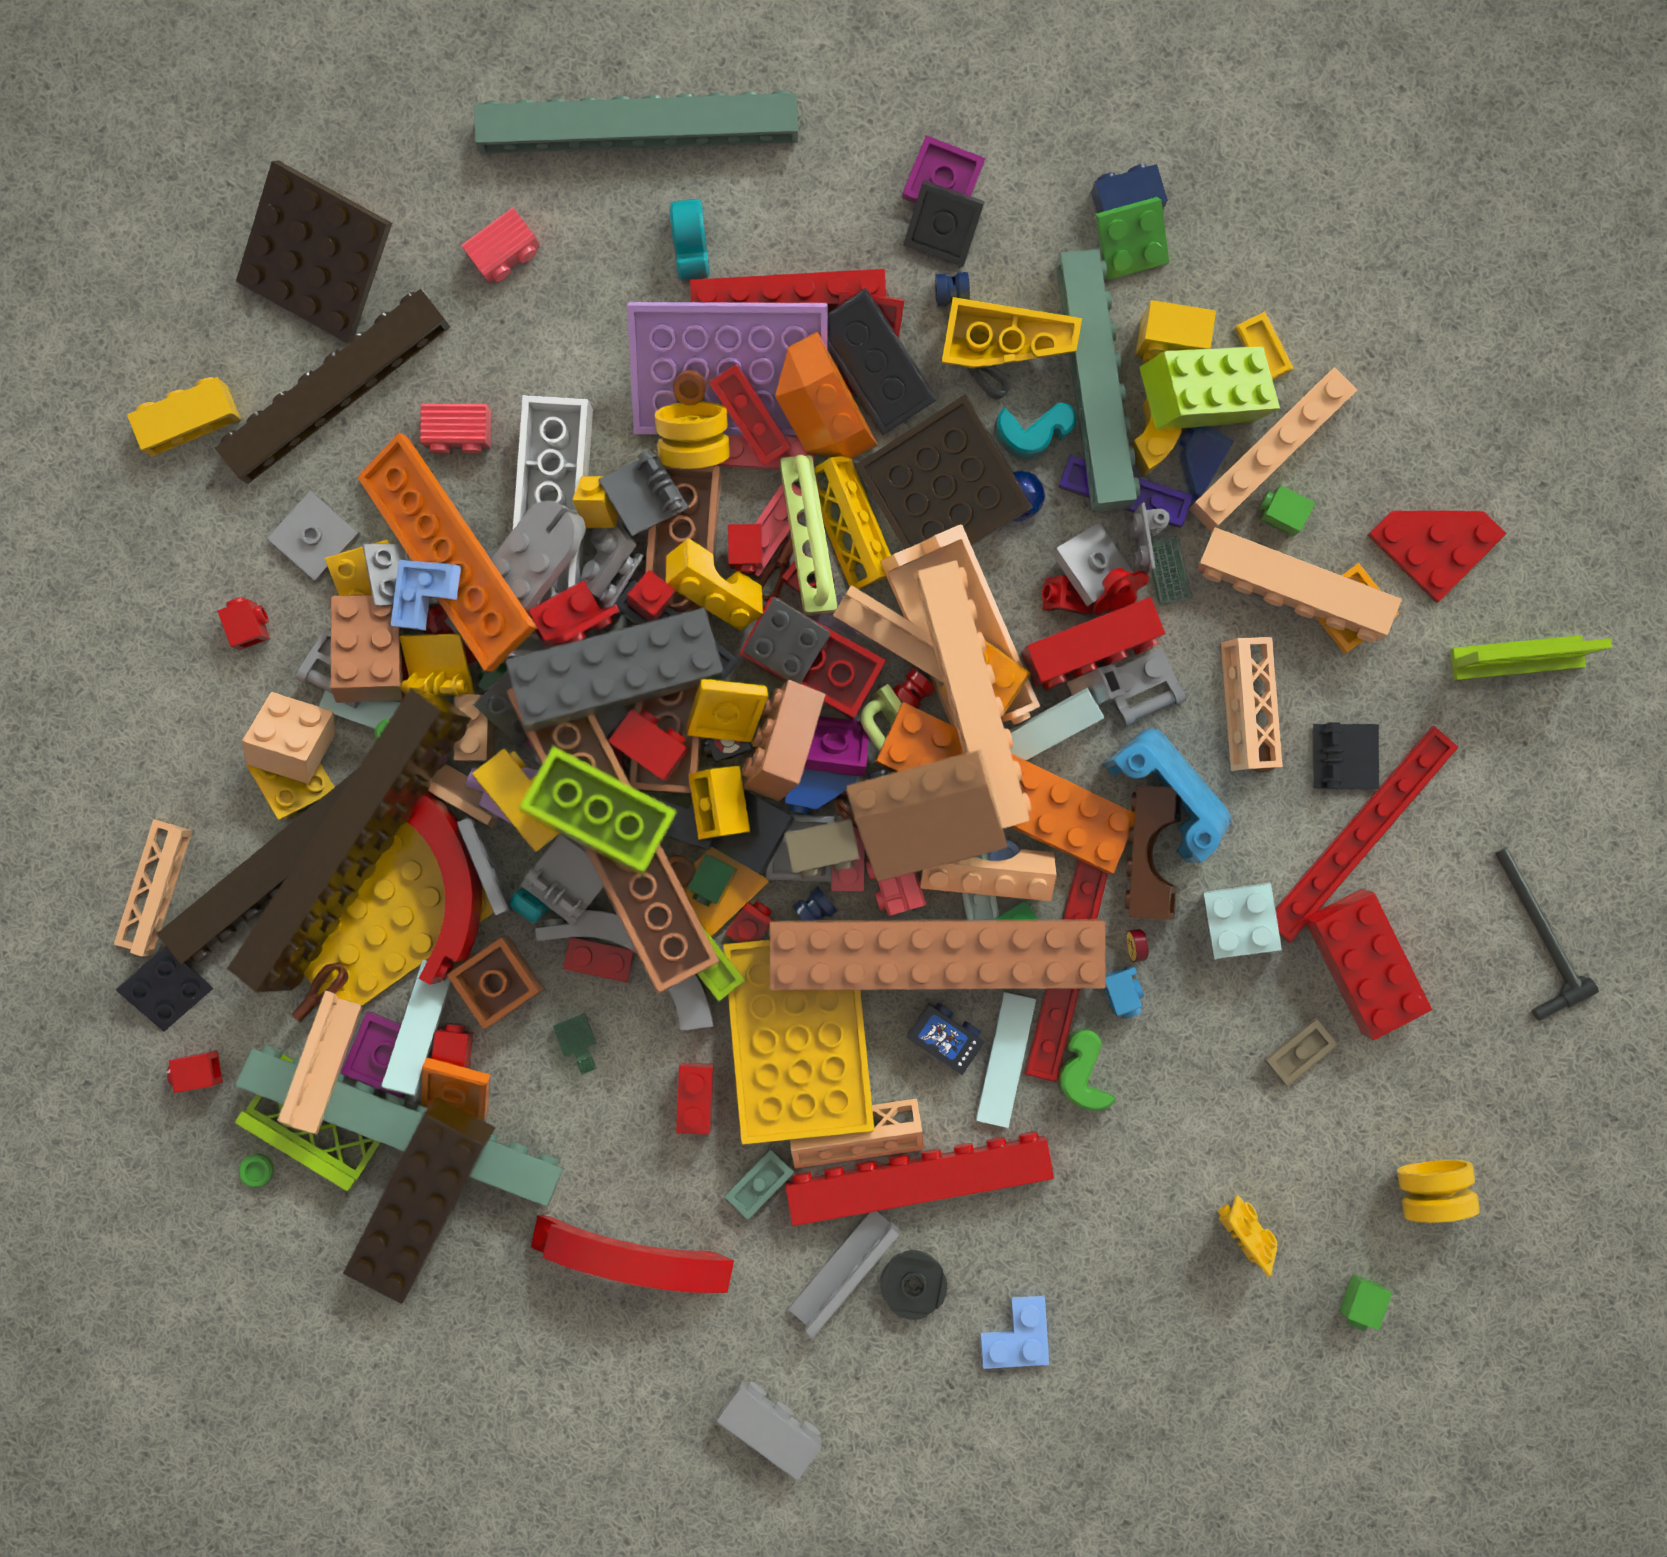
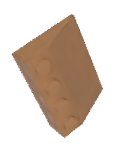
[846,749,1008,882]

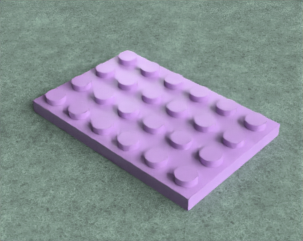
[627,302,827,435]

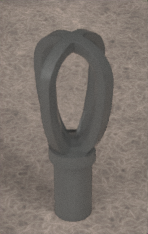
[967,365,1010,399]

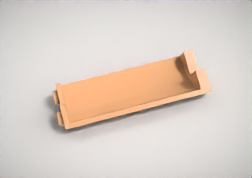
[880,524,1040,727]

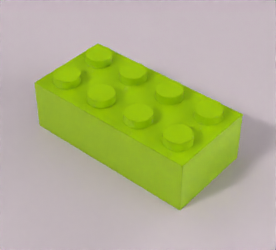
[1139,347,1280,430]
[520,746,676,876]

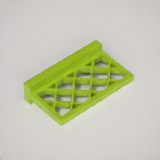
[1450,635,1612,681]
[235,1054,381,1192]

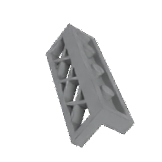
[788,1211,899,1338]

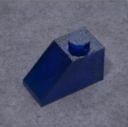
[1179,426,1234,502]

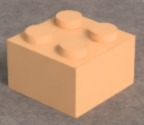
[242,692,335,784]

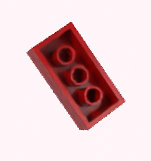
[739,597,886,721]
[1021,597,1166,691]
[1304,889,1432,1040]

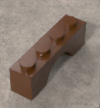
[1125,785,1182,920]

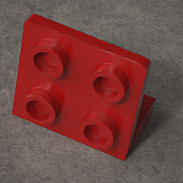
[526,580,620,647]

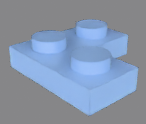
[390,560,461,630]
[980,1296,1049,1369]

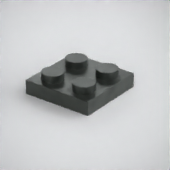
[903,180,985,266]

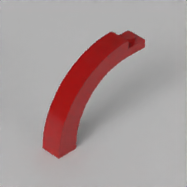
[407,791,482,985]
[530,1215,734,1293]

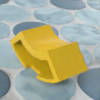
[1131,398,1182,477]

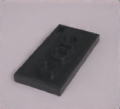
[827,287,938,435]

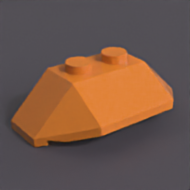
[775,331,878,459]

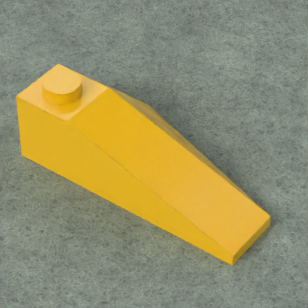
[942,297,1082,368]

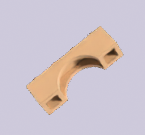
[920,849,1057,901]

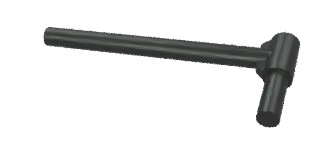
[1495,847,1599,1021]

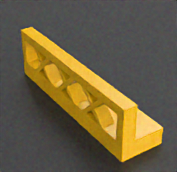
[814,456,891,590]

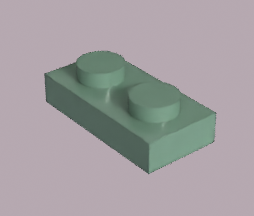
[724,1148,794,1220]

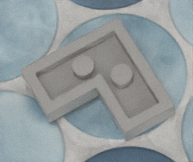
[580,520,636,597]

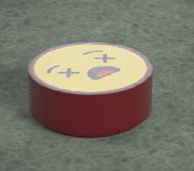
[1126,928,1149,963]

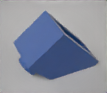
[785,769,857,814]

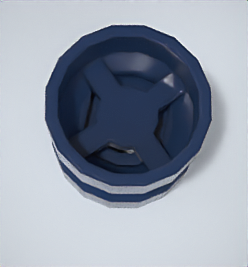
[935,272,970,307]
[792,886,838,920]

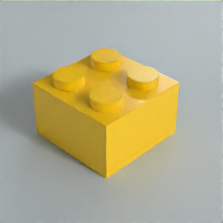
[1135,300,1216,363]

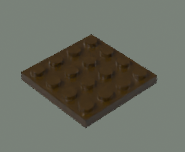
[236,160,392,343]
[855,394,1033,549]

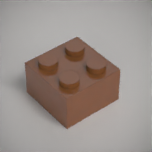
[447,936,545,1030]

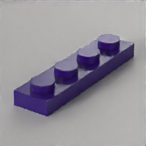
[1058,455,1193,528]

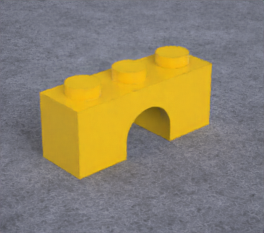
[666,538,763,631]

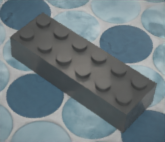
[506,608,723,733]

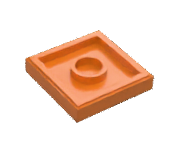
[421,1058,491,1121]

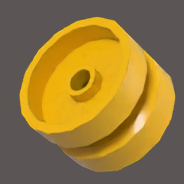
[655,401,730,469]
[1397,1160,1480,1223]

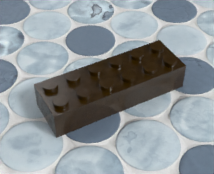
[343,1097,496,1304]

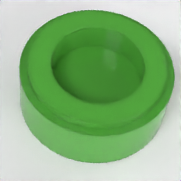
[239,1154,274,1188]

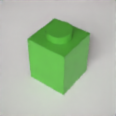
[1259,485,1315,537]
[1339,1274,1392,1331]

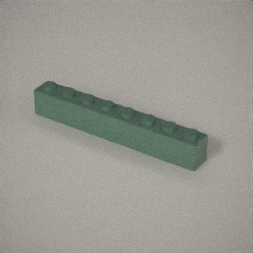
[1056,249,1140,513]

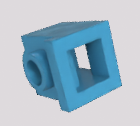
[1104,966,1144,1019]

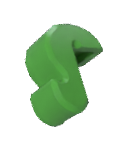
[1058,1028,1117,1111]

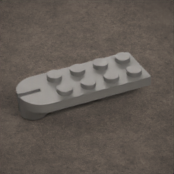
[445,501,586,650]

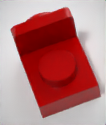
[1041,575,1093,615]
[725,900,774,943]

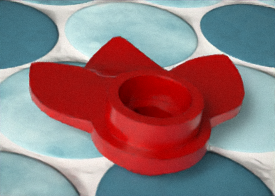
[1093,568,1149,615]

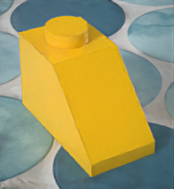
[572,476,619,528]

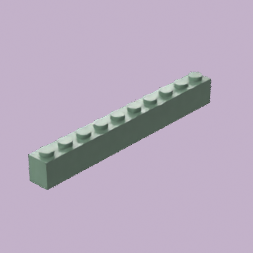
[474,90,799,154]
[235,1045,564,1207]

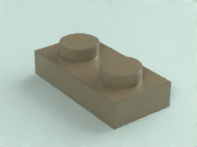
[1264,1018,1338,1086]

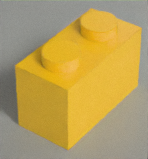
[688,766,750,840]

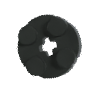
[881,1250,947,1320]

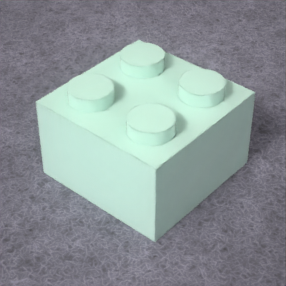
[1204,882,1282,959]

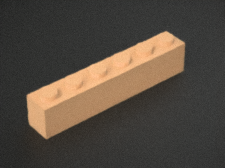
[1189,367,1357,532]
[1197,527,1402,642]

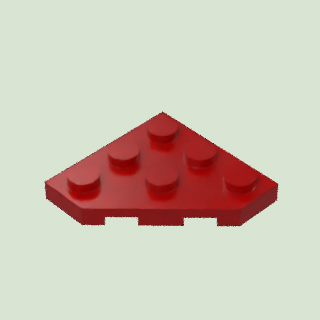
[1367,511,1507,603]

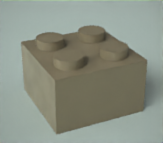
[785,819,859,878]

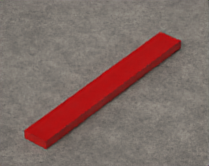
[1275,726,1459,943]
[1024,860,1108,1083]

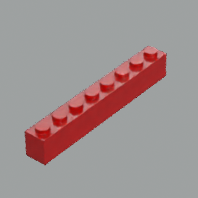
[786,1131,1054,1226]

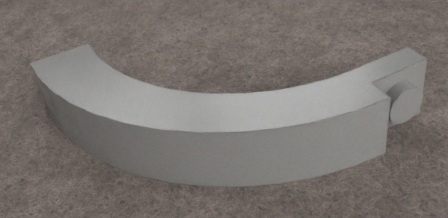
[535,909,715,1031]

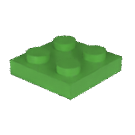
[1095,197,1169,280]

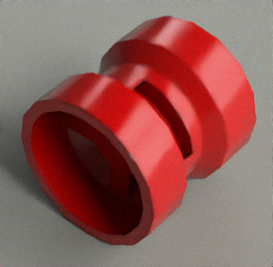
[892,668,936,709]

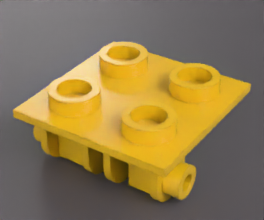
[324,539,389,596]
[399,634,475,696]
[245,763,334,820]
[1217,1195,1278,1277]

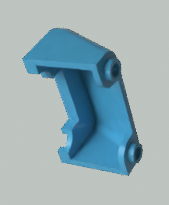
[1103,728,1231,863]

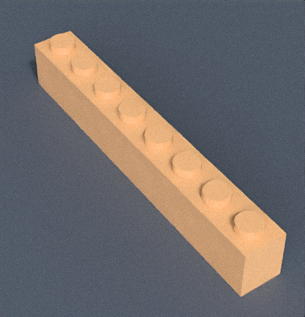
[913,560,1032,828]

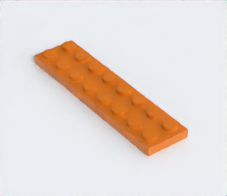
[357,433,537,672]
[875,702,1135,875]

